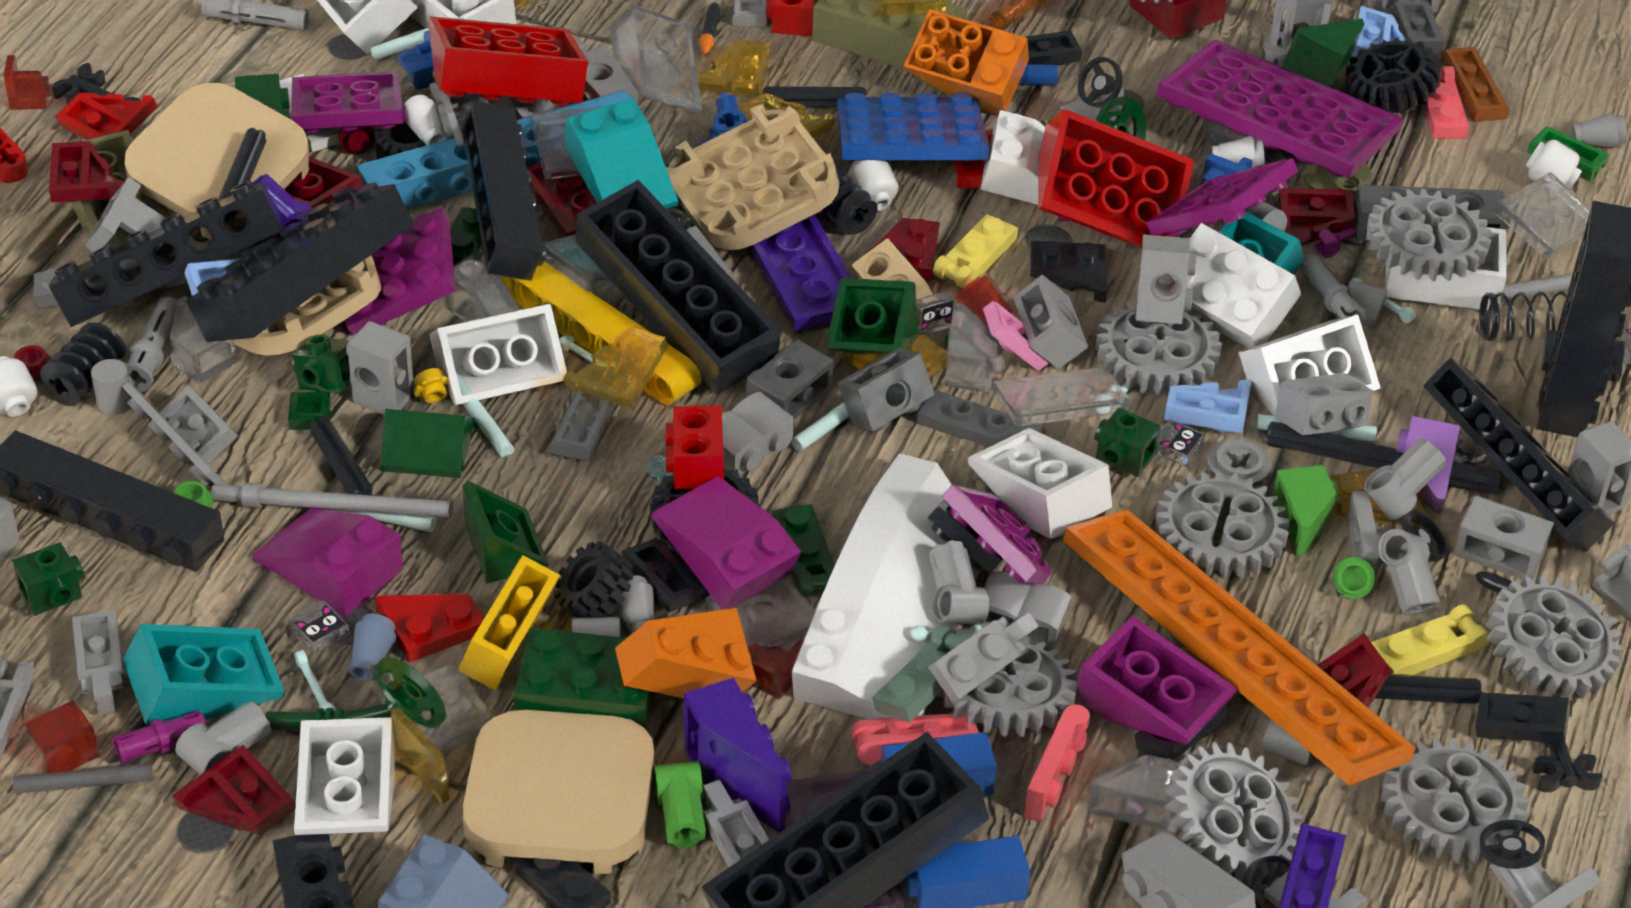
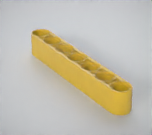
[489,261,702,405]

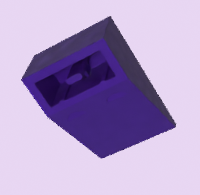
[684,678,792,833]

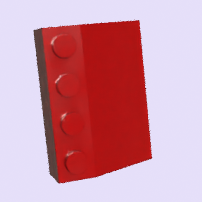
[429,16,589,106]
[1038,109,1194,248]

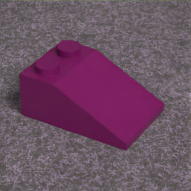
[651,476,801,610]
[253,508,403,617]
[1076,616,1238,745]

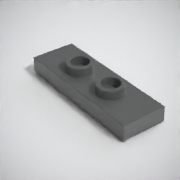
[551,365,626,461]
[917,389,1042,447]

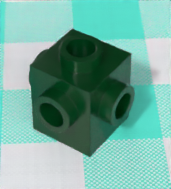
[292,335,350,393]
[1094,407,1161,477]
[12,542,85,616]

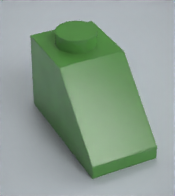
[1272,465,1339,556]

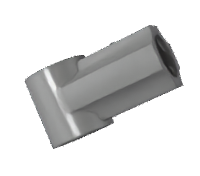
[1364,437,1447,520]
[1378,529,1440,615]
[929,541,989,625]
[176,701,271,775]

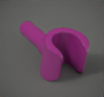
[1315,227,1356,258]

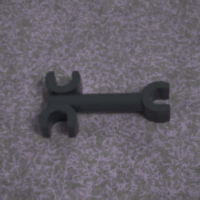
[52,63,141,104]
[1532,694,1603,793]

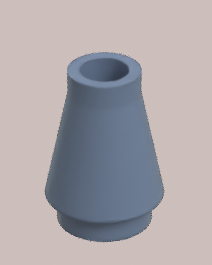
[349,613,396,680]

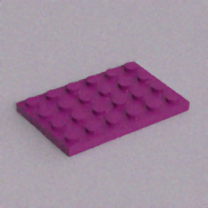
[1156,39,1404,178]

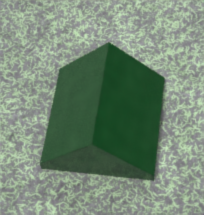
[1283,18,1365,89]
[826,278,919,354]
[380,409,475,478]
[462,480,549,584]

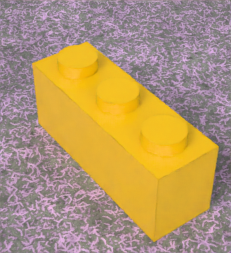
[458,555,560,691]

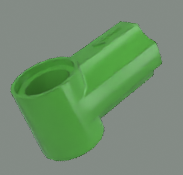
[653,761,706,849]

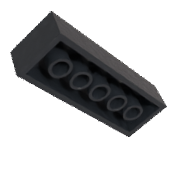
[576,180,781,395]
[186,182,414,342]
[1537,201,1631,438]
[701,732,989,908]

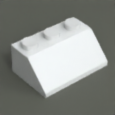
[429,304,569,406]
[1238,315,1380,416]

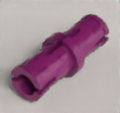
[113,710,207,764]

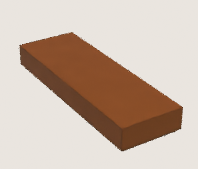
[1440,47,1510,122]

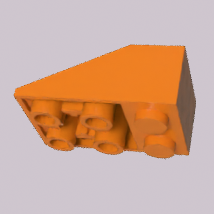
[903,9,1029,115]

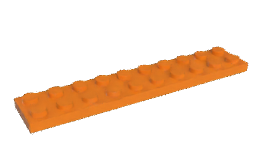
[1063,509,1416,786]

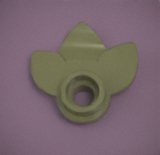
[1303,163,1373,202]

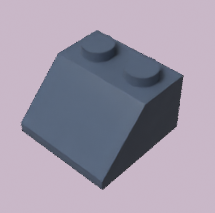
[378,834,508,908]

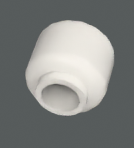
[1525,140,1582,193]
[847,160,898,211]
[0,356,38,417]

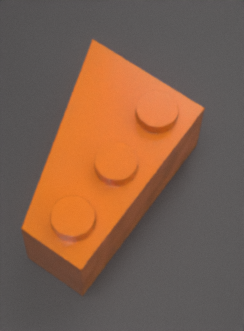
[615,608,756,698]

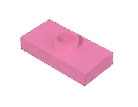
[983,301,1049,371]

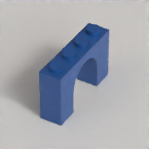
[875,732,1030,908]

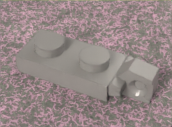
[72,610,125,716]
[928,612,1039,703]
[702,780,770,867]

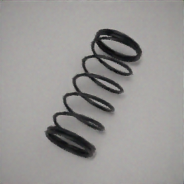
[1479,291,1566,341]

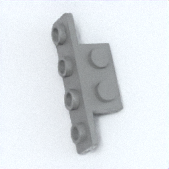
[429,71,489,147]
[122,381,238,487]

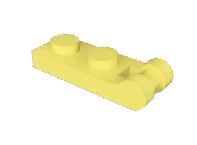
[933,214,1018,290]
[1371,604,1490,675]

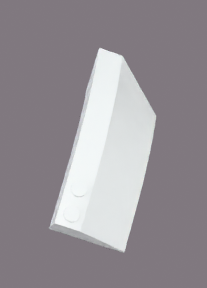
[792,453,981,719]

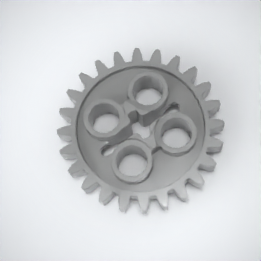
[1366,189,1491,281]
[1095,301,1222,395]
[1155,471,1289,579]
[1485,575,1624,699]
[938,635,1078,737]
[1381,738,1529,863]
[1165,742,1304,883]

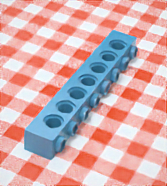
[356,90,631,210]

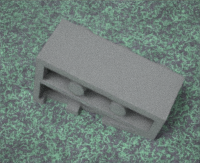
[1122,830,1256,908]

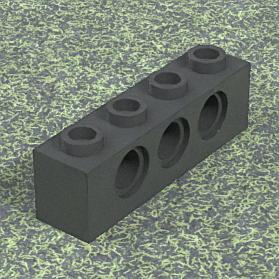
[1354,185,1509,241]

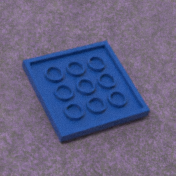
[837,93,989,160]

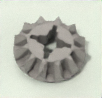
[1207,439,1272,485]

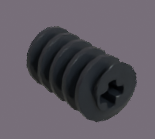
[821,164,878,235]
[40,322,127,406]

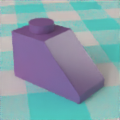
[1396,416,1460,513]

